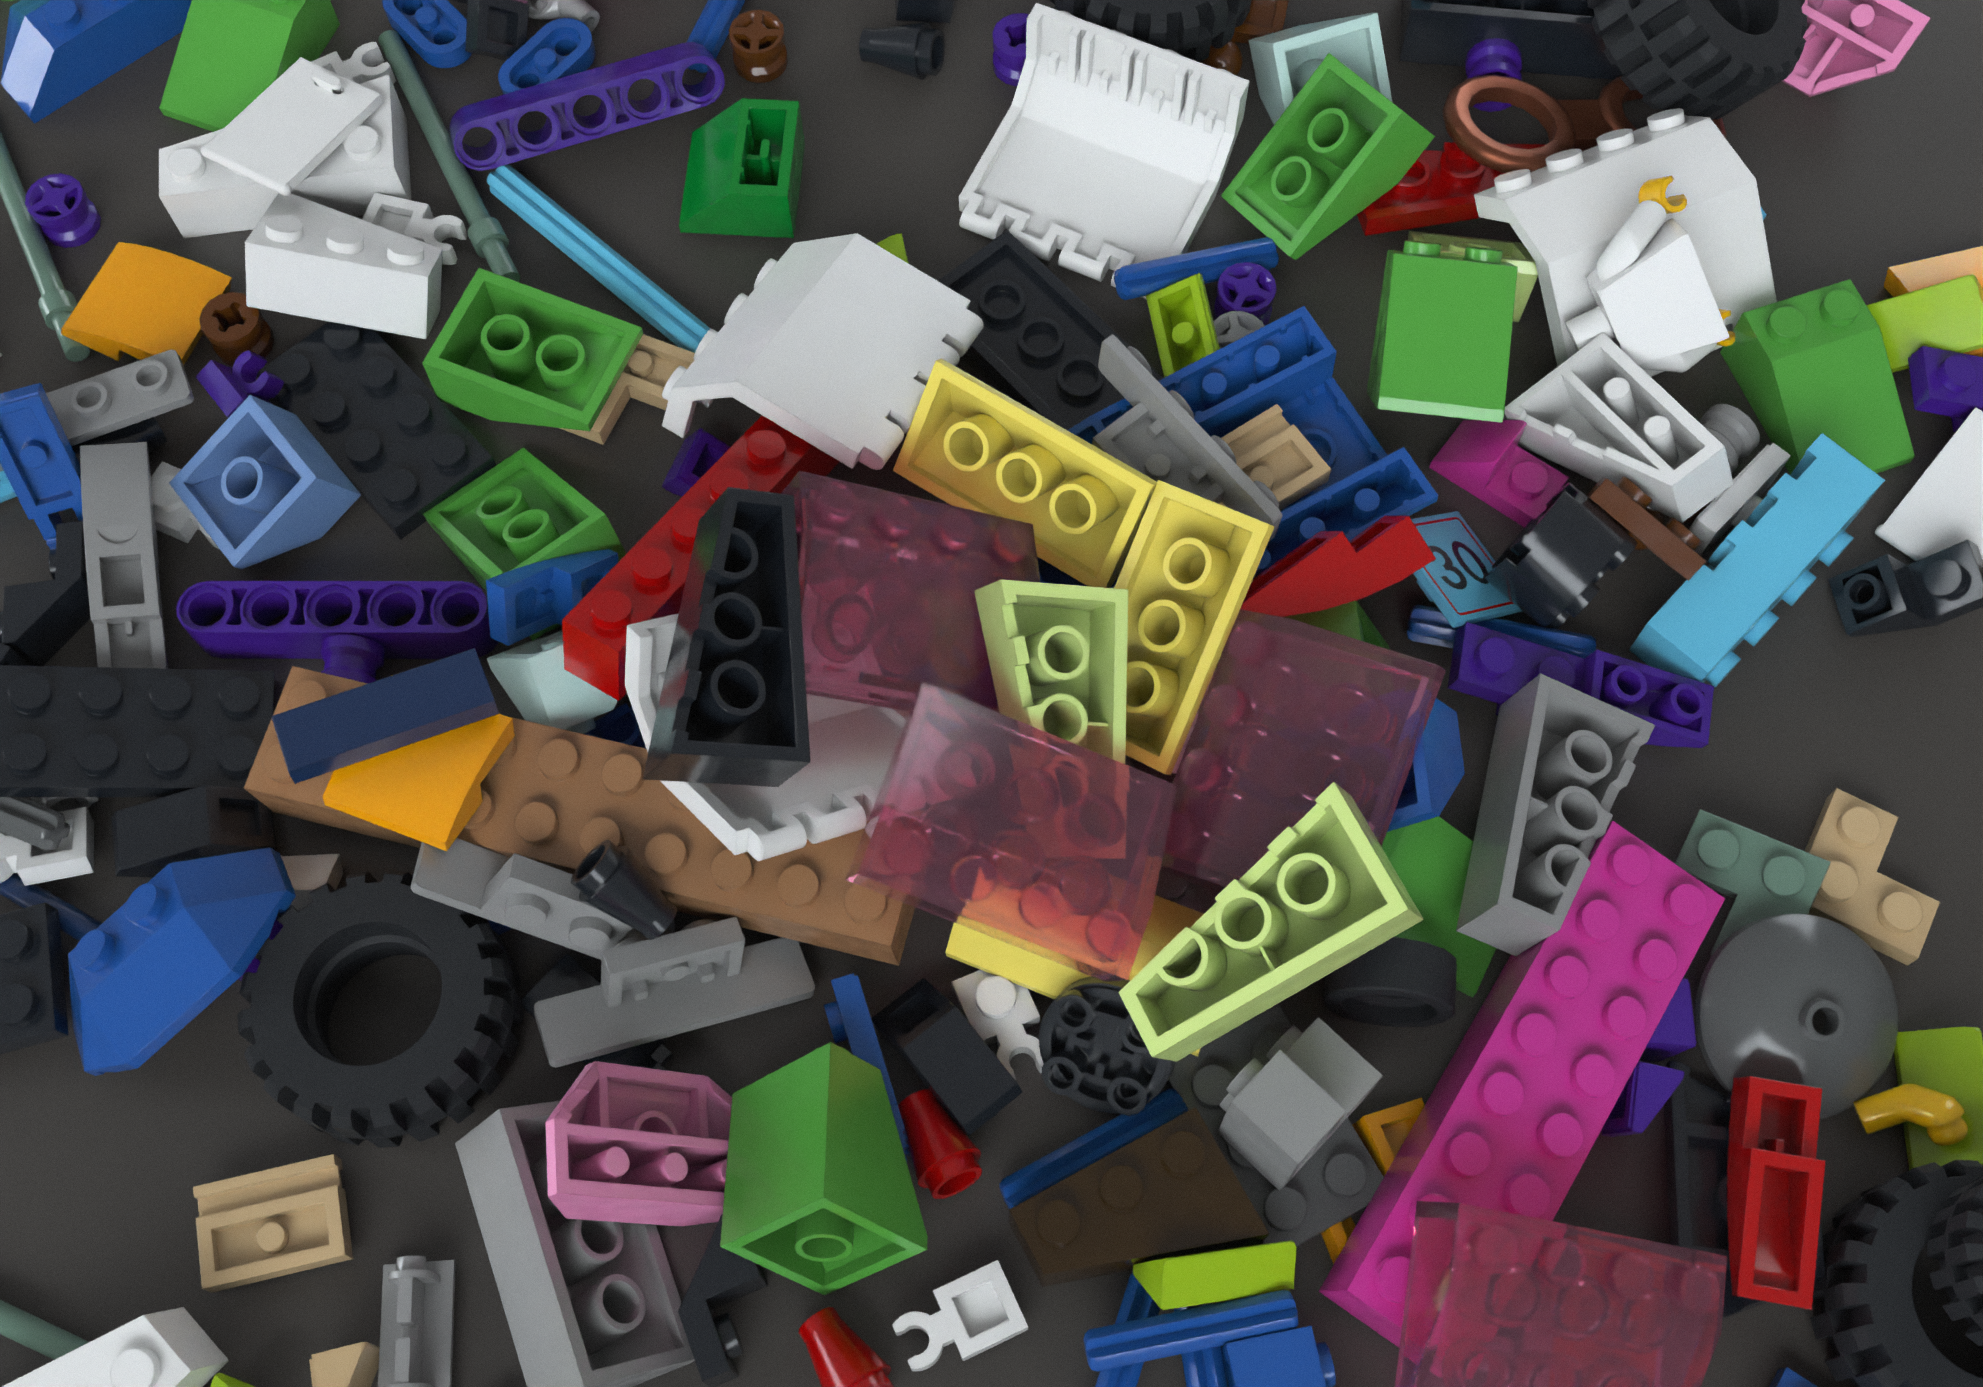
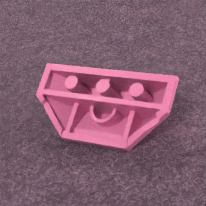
[1782,0,1931,97]
[545,1061,732,1226]

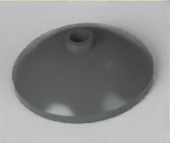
[1694,914,1899,1119]

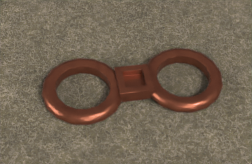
[1442,75,1727,174]

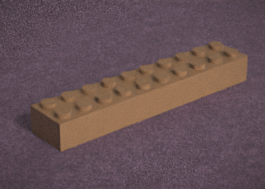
[244,666,935,966]

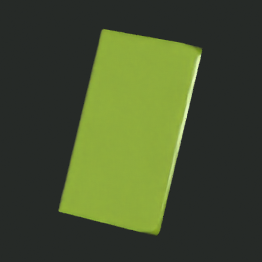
[1146,273,1220,378]
[1866,274,1983,373]
[1894,1026,1983,1170]
[1133,1240,1297,1310]

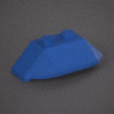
[1,0,192,124]
[68,848,296,1076]

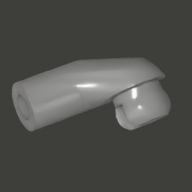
[527,0,600,32]

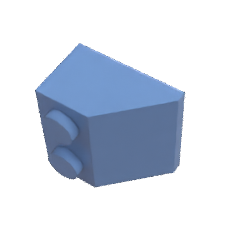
[169,395,361,569]

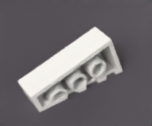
[159,75,411,238]

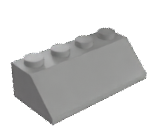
[455,1101,695,1387]

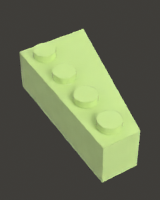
[974,579,1128,862]
[1118,782,1424,1062]

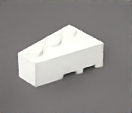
[245,193,442,339]
[1504,332,1734,523]
[2,1307,229,1387]

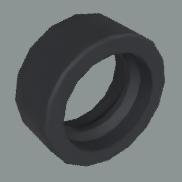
[1323,937,1457,1027]

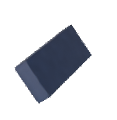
[271,648,499,784]

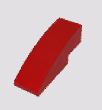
[1237,516,1436,618]
[1727,1076,1826,1310]

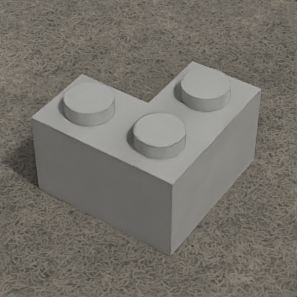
[1217,1017,1383,1191]

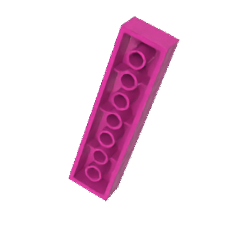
[1319,821,1725,1376]

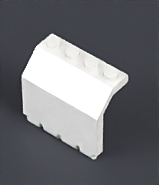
[959,3,1249,300]
[1474,108,1777,377]
[662,233,984,470]
[625,572,974,861]

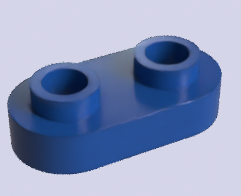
[382,0,472,68]
[498,18,596,112]

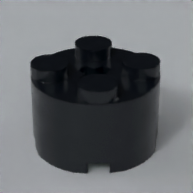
[1484,482,1638,629]

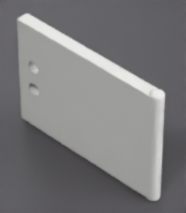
[201,57,383,196]
[1875,407,1983,561]

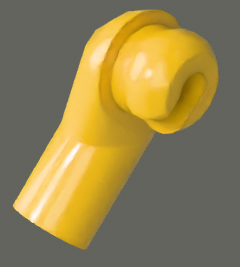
[1853,1084,1968,1146]

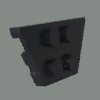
[1664,1060,1825,1334]

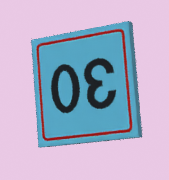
[1411,511,1523,628]

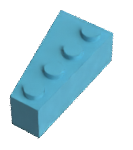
[1629,433,1885,688]

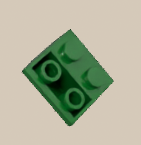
[679,98,805,238]

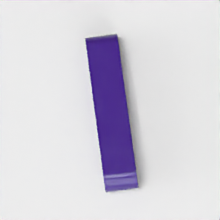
[449,42,725,171]
[176,581,498,659]

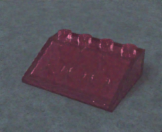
[781,471,1040,727]
[1144,609,1446,892]
[845,682,1177,982]
[1395,1201,1727,1387]

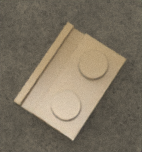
[1219,404,1331,511]
[193,1154,353,1293]

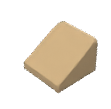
[309,1342,380,1387]

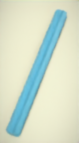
[486,164,711,353]

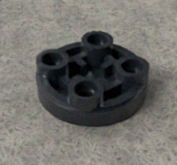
[1039,975,1176,1116]

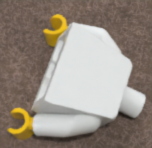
[1565,176,1736,373]

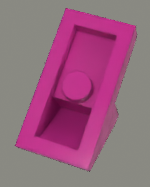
[1429,420,1569,527]

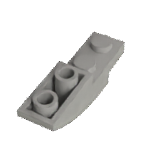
[80,442,168,669]

